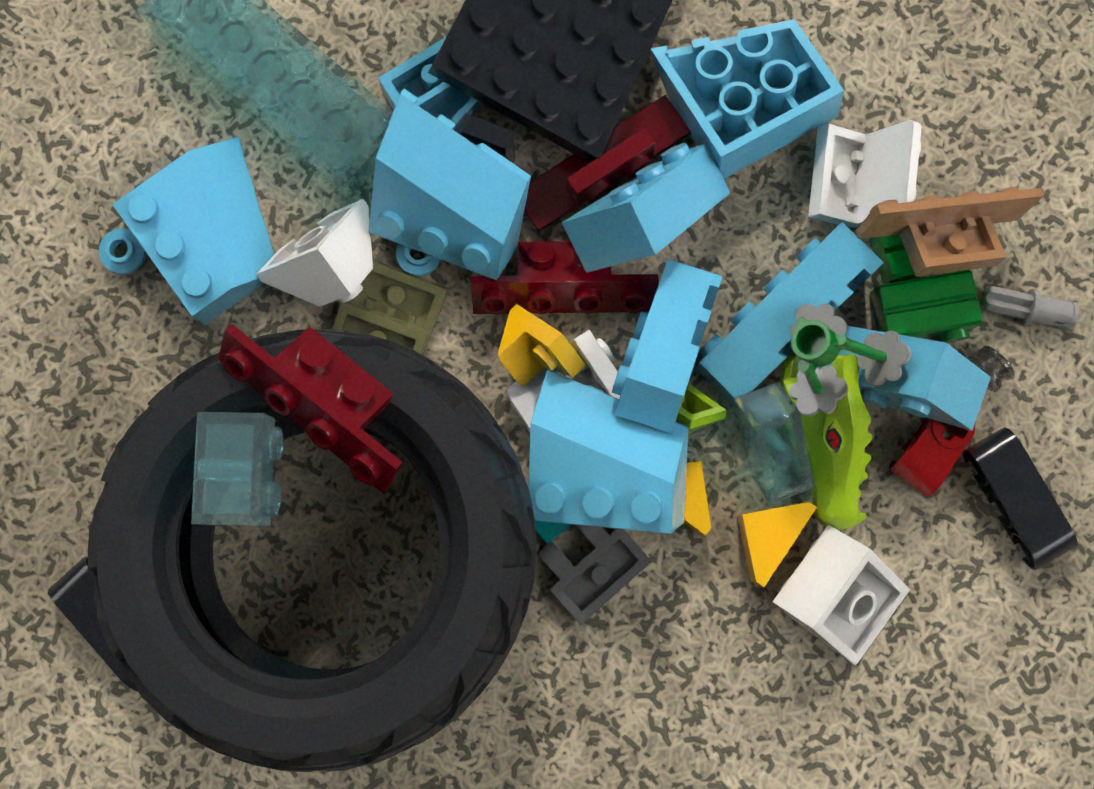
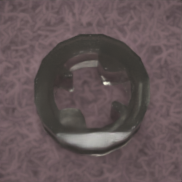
[969,345,1015,392]

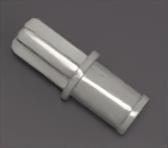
[980,286,1079,332]

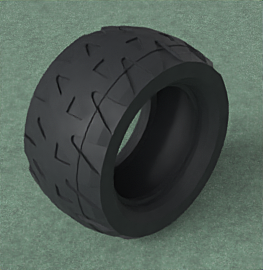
[88,329,537,772]

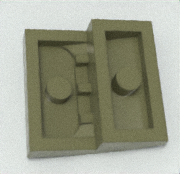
[332,259,450,355]

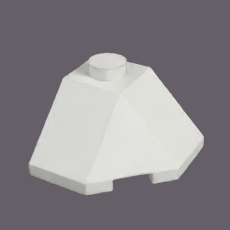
[256,199,373,306]

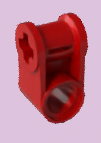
[888,418,975,498]

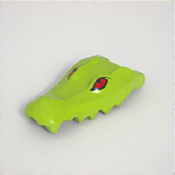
[779,354,873,530]

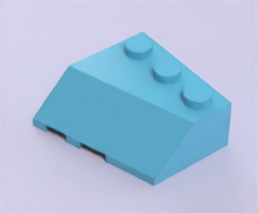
[650,19,844,179]

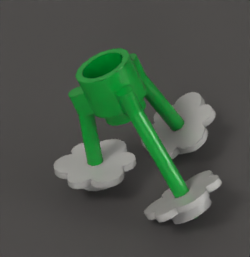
[789,304,911,416]

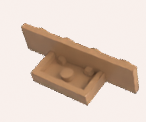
[855,187,1044,276]

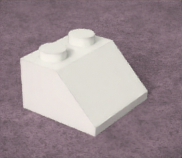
[773,525,910,666]

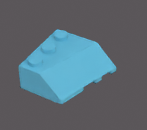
[369,89,531,280]
[112,137,274,325]
[528,369,689,534]

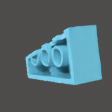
[695,222,884,408]

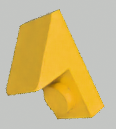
[498,304,586,386]

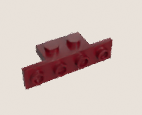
[524,95,691,232]
[471,241,659,315]
[218,324,403,494]

